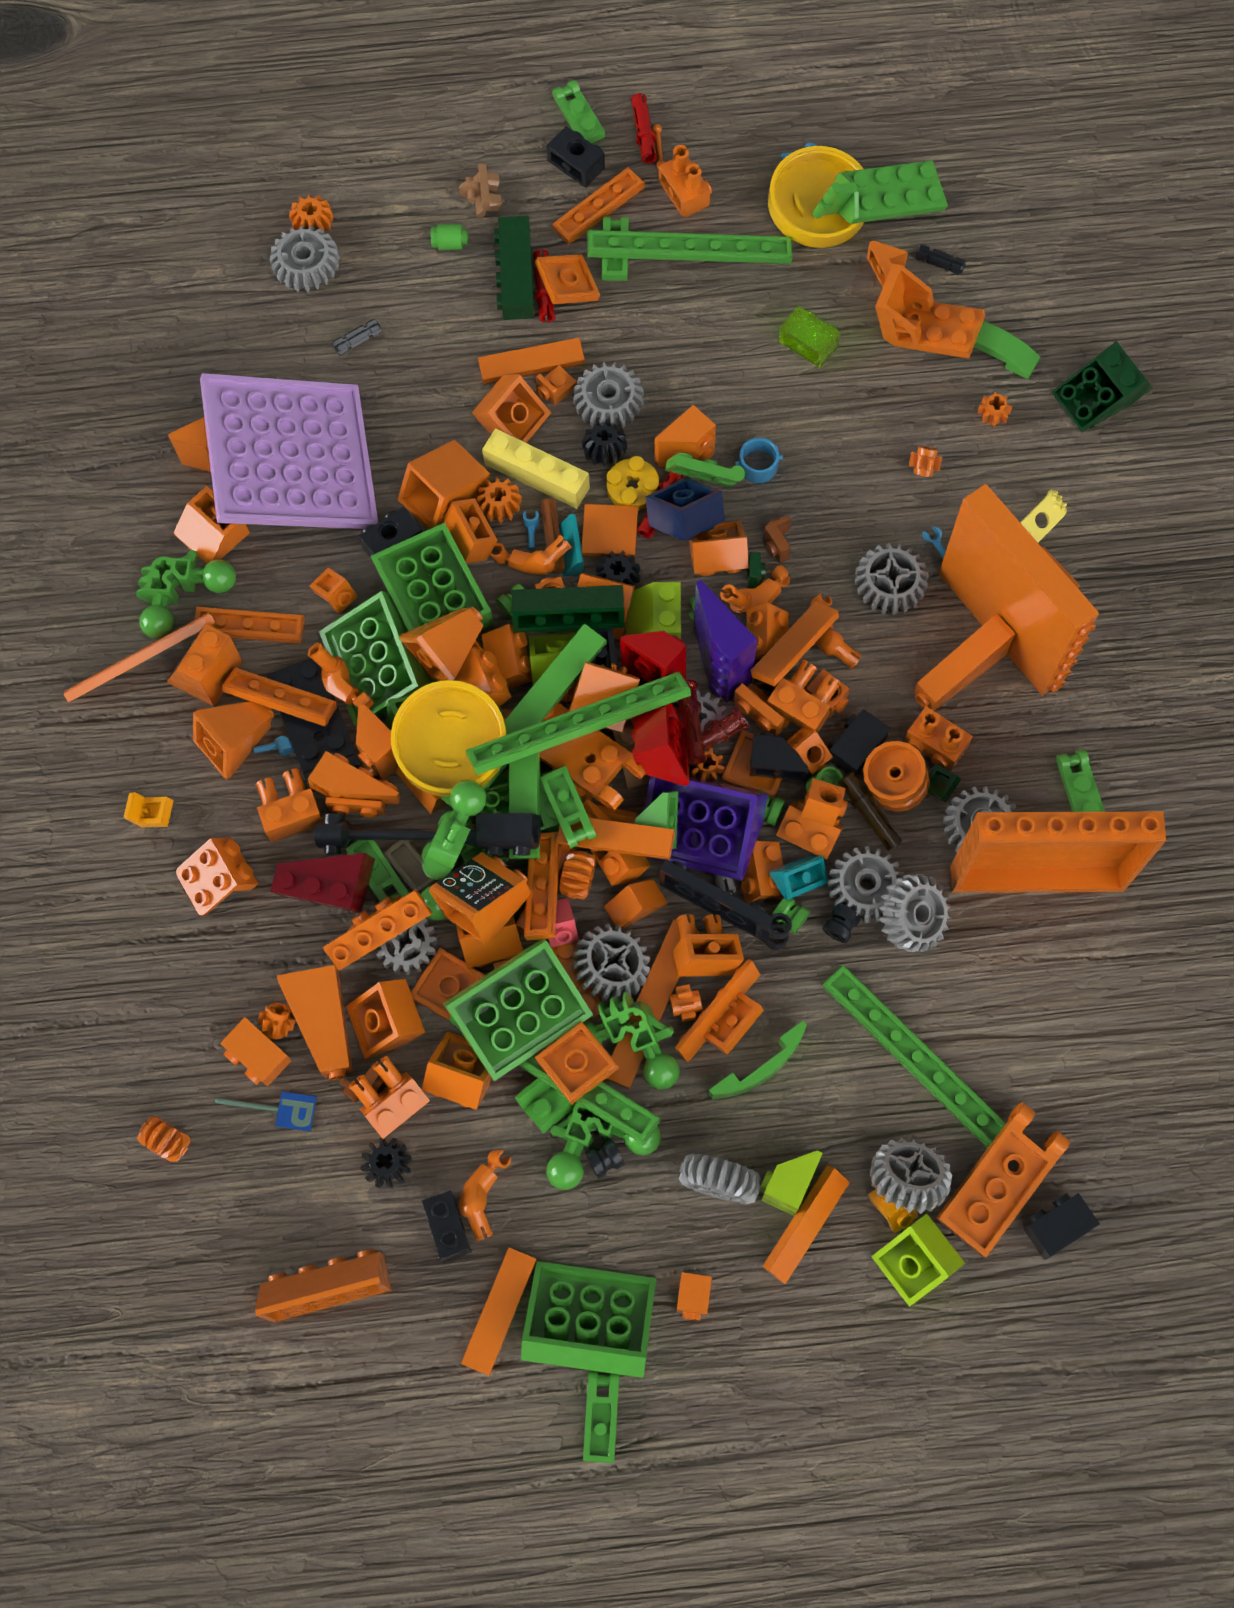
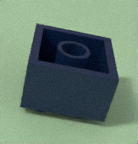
[645,478,725,541]

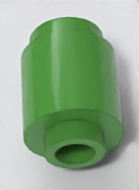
[431,224,468,250]

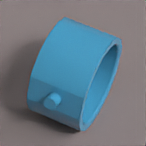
[735,437,783,483]

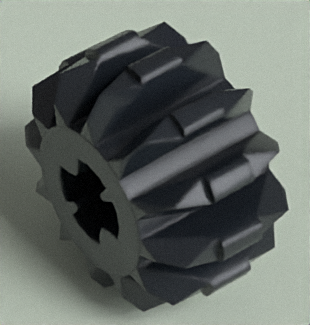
[582,423,627,467]
[595,551,640,590]
[361,1138,412,1189]

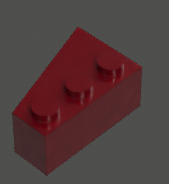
[270,853,375,913]

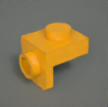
[124,792,174,828]
[868,1188,918,1233]

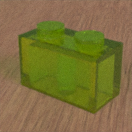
[778,306,841,369]

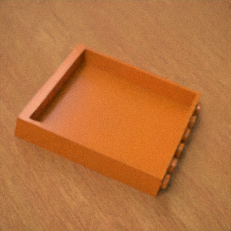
[939,484,1099,696]
[950,811,1166,893]

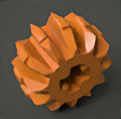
[289,193,333,233]
[476,476,522,524]
[559,850,596,900]
[137,1116,191,1162]

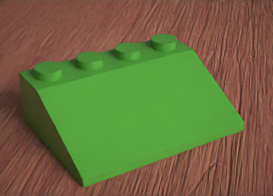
[371,522,494,631]
[319,591,433,727]
[443,939,593,1081]
[521,1261,656,1378]

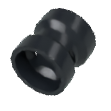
[822,903,861,943]
[585,1138,625,1179]

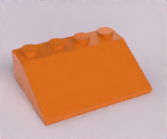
[255,1249,392,1323]

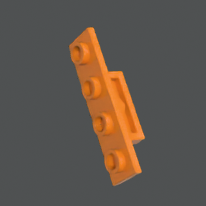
[323,889,432,971]
[674,959,764,1063]

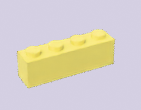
[482,428,590,509]

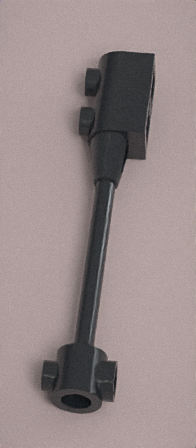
[314,813,541,856]

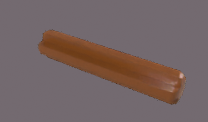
[540,498,566,574]

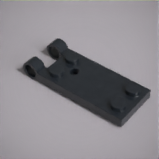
[267,658,361,792]
[659,860,792,950]

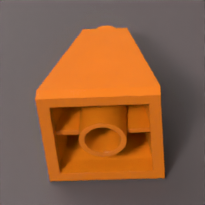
[398,607,483,681]
[193,701,274,780]

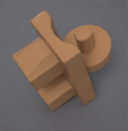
[459,163,502,218]

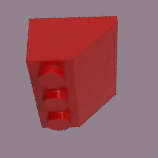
[620,631,686,704]
[631,703,690,786]

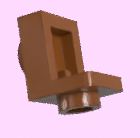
[764,515,791,564]
[339,1063,386,1103]

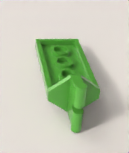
[812,160,948,224]

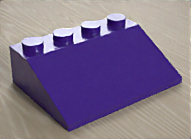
[693,579,757,703]
[644,776,768,880]

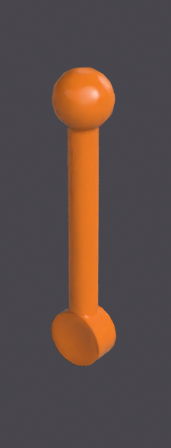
[652,124,665,171]

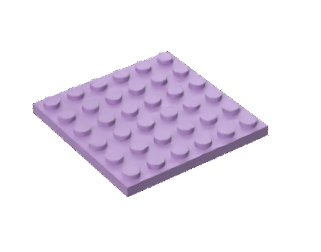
[200,373,378,529]

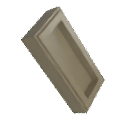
[383,840,440,894]

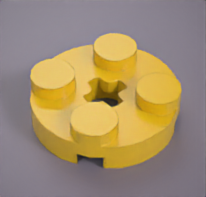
[607,456,659,510]

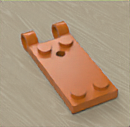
[540,703,646,811]
[936,1102,1070,1258]

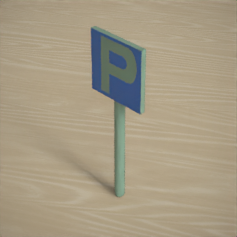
[214,1091,317,1132]

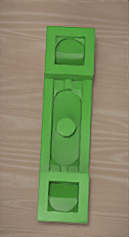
[974,321,1040,379]
[708,1021,807,1100]

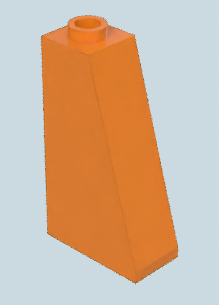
[914,614,1016,711]
[277,965,353,1080]

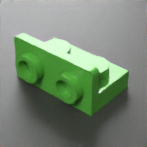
[515,1078,576,1134]

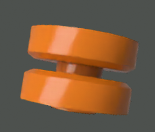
[863,741,930,812]

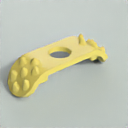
[1020,489,1067,543]

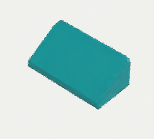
[559,514,584,576]
[769,855,828,900]

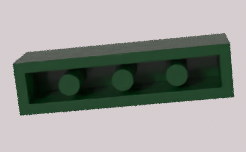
[494,216,534,320]
[512,585,625,633]

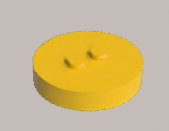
[768,146,864,248]
[391,680,507,797]

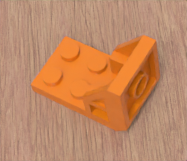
[875,264,985,359]

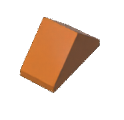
[604,879,668,929]

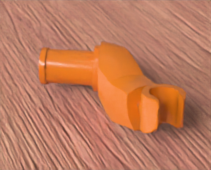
[490,535,572,575]
[720,565,790,614]
[810,593,861,669]
[308,643,375,708]
[459,1150,511,1241]

